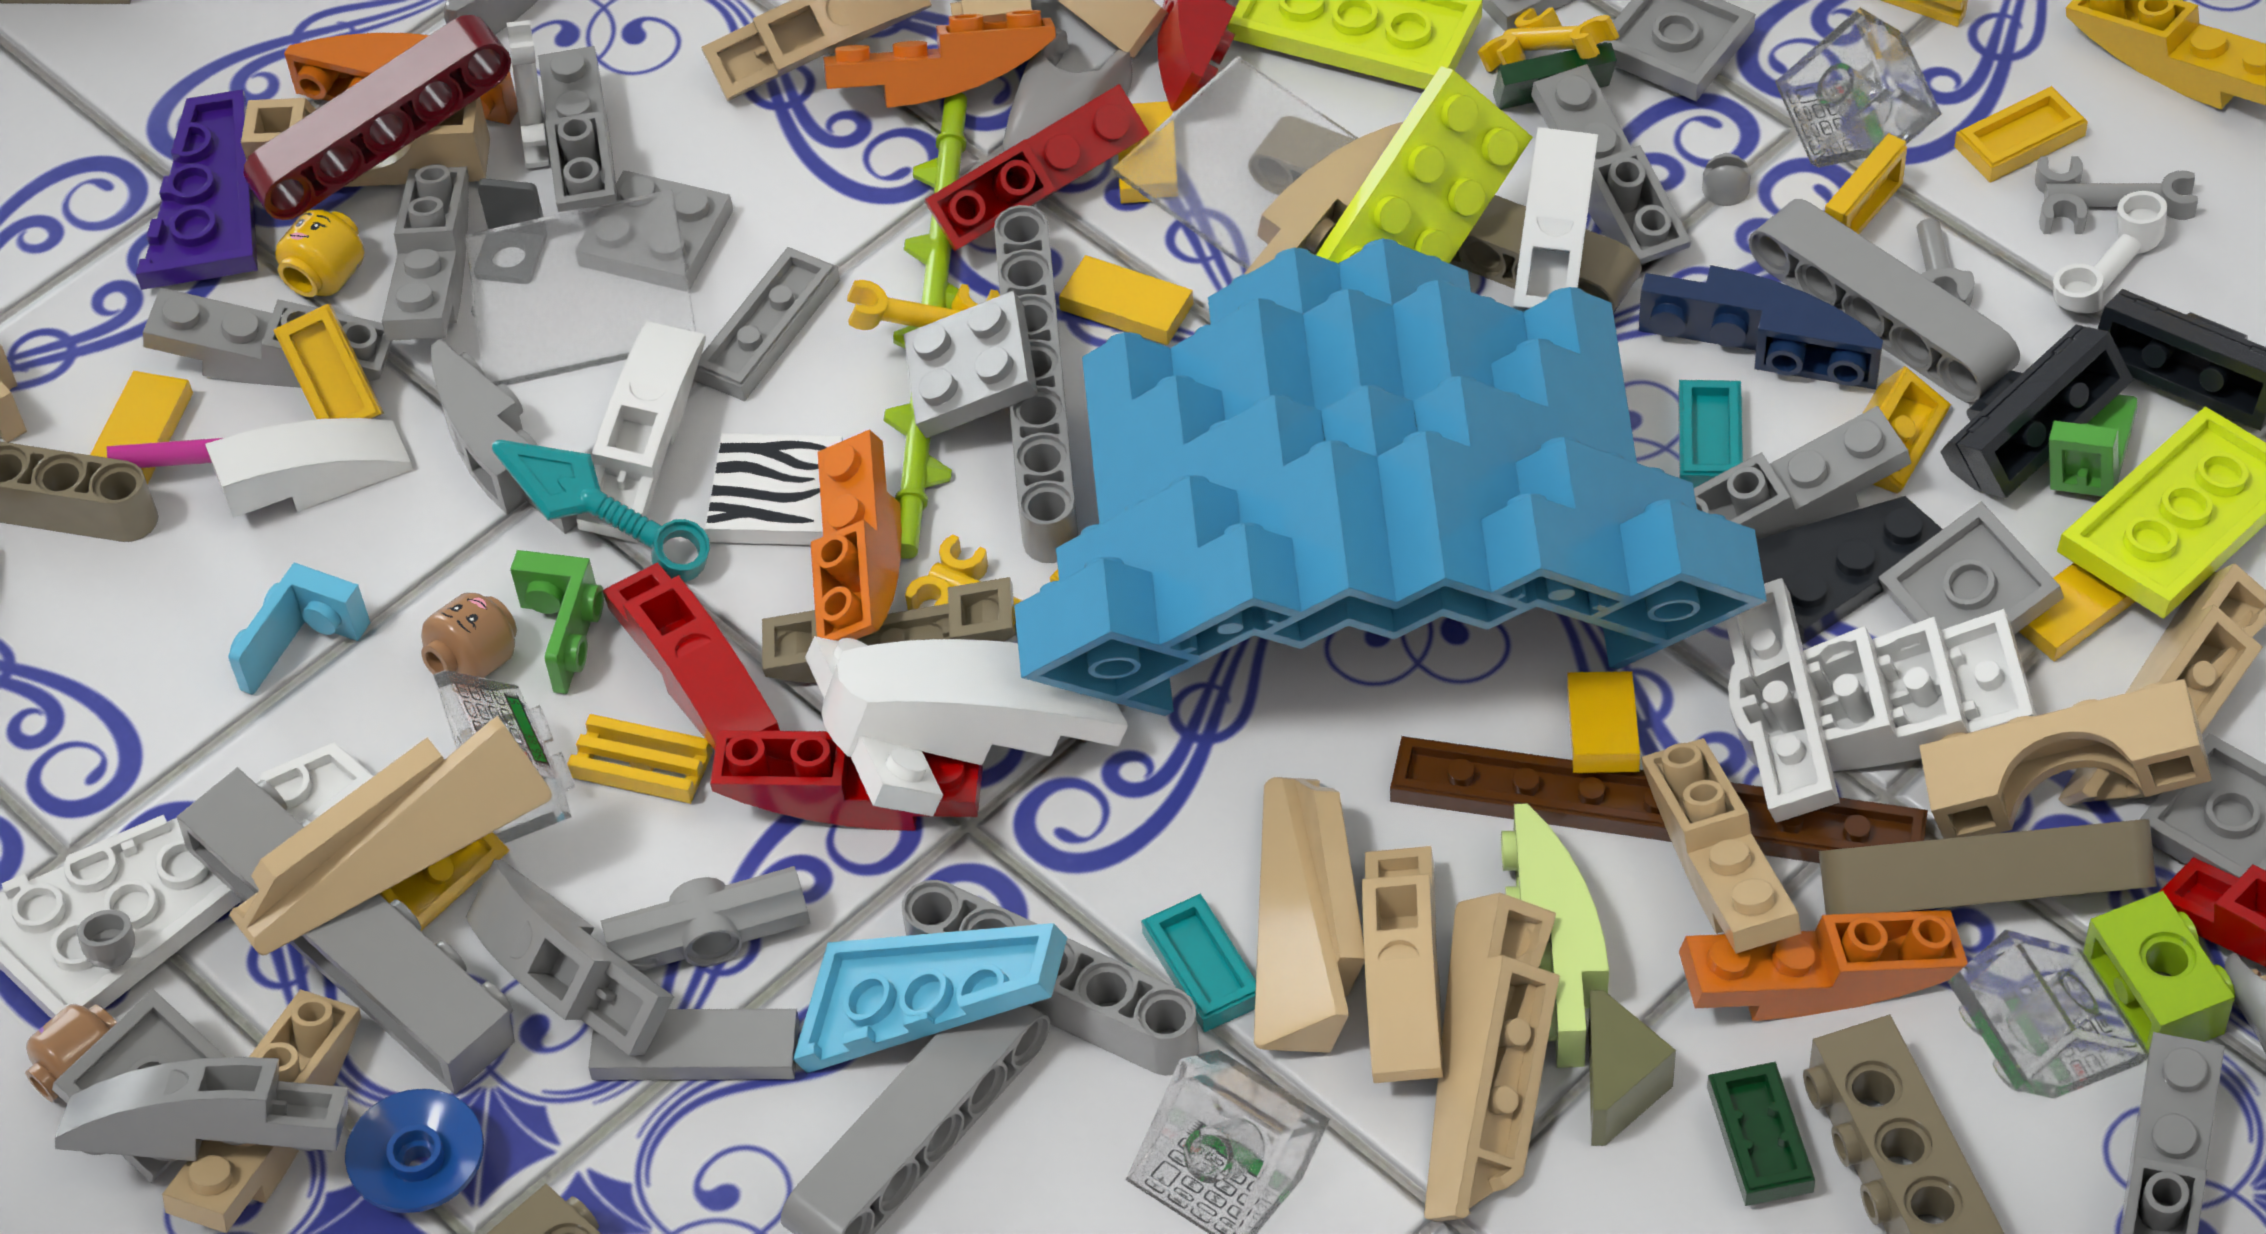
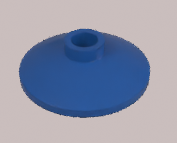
[345,1089,484,1213]

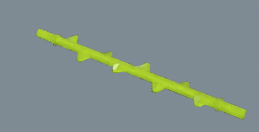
[883,93,967,559]

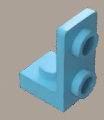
[228,562,371,695]

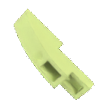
[1501,803,1609,1068]

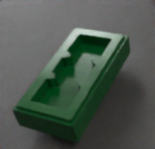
[1493,42,1617,110]
[1707,1061,1815,1206]

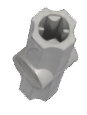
[600,866,811,971]

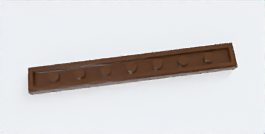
[1390,736,1928,863]

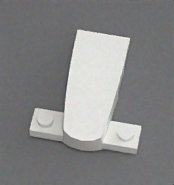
[1725,578,2036,823]
[805,636,1129,816]

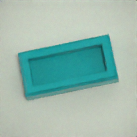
[1678,380,1743,488]
[1141,893,1256,1033]

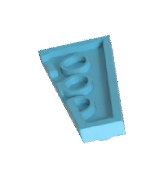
[793,923,1067,1073]

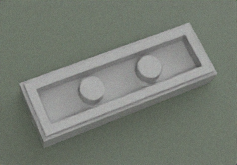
[694,247,840,401]
[588,1009,800,1080]

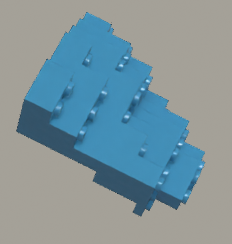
[1014,238,1767,716]

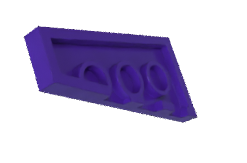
[135,89,258,290]

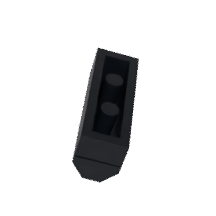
[2098,289,2266,431]
[1940,324,2134,498]

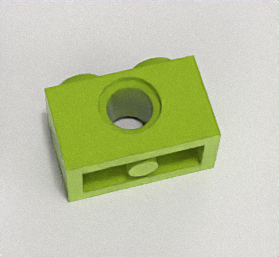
[2082,891,2235,1056]

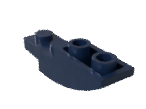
[1639,265,1883,390]

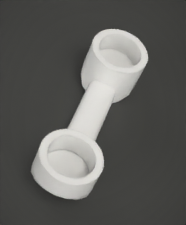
[2053,191,2167,313]

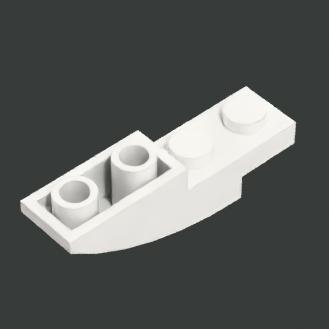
[1513,127,1598,312]
[576,321,706,543]

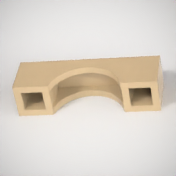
[241,97,490,187]
[1919,679,2212,839]

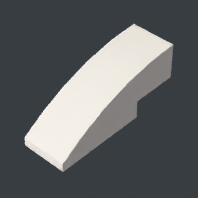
[205,418,413,518]

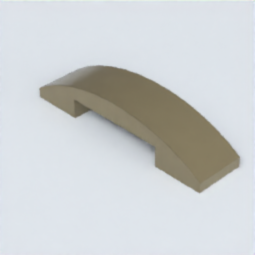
[762,577,1015,683]

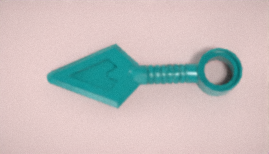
[492,440,710,582]

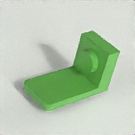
[2049,394,2137,497]
[510,550,604,694]

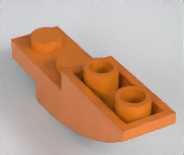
[823,10,1056,108]
[284,33,518,125]
[811,429,902,641]
[1679,910,1969,1021]

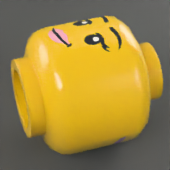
[275,210,365,297]

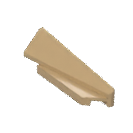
[2058,563,2266,806]
[229,716,552,955]
[1254,777,1365,1053]
[1424,892,1560,1222]

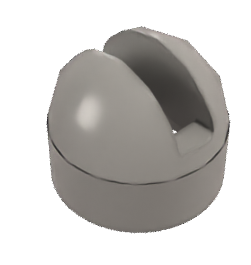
[1702,153,1751,206]
[77,910,135,969]

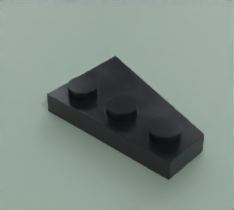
[1756,496,1943,645]

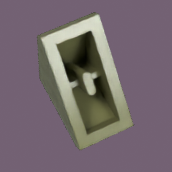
[1588,990,1676,1146]

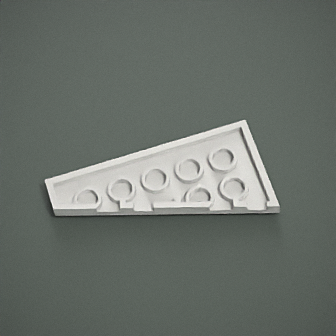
[0,742,373,1019]

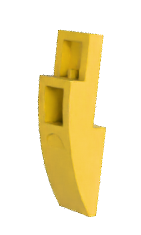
[2065,0,2266,110]

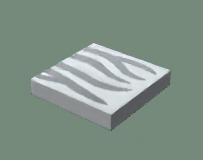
[705,433,843,545]

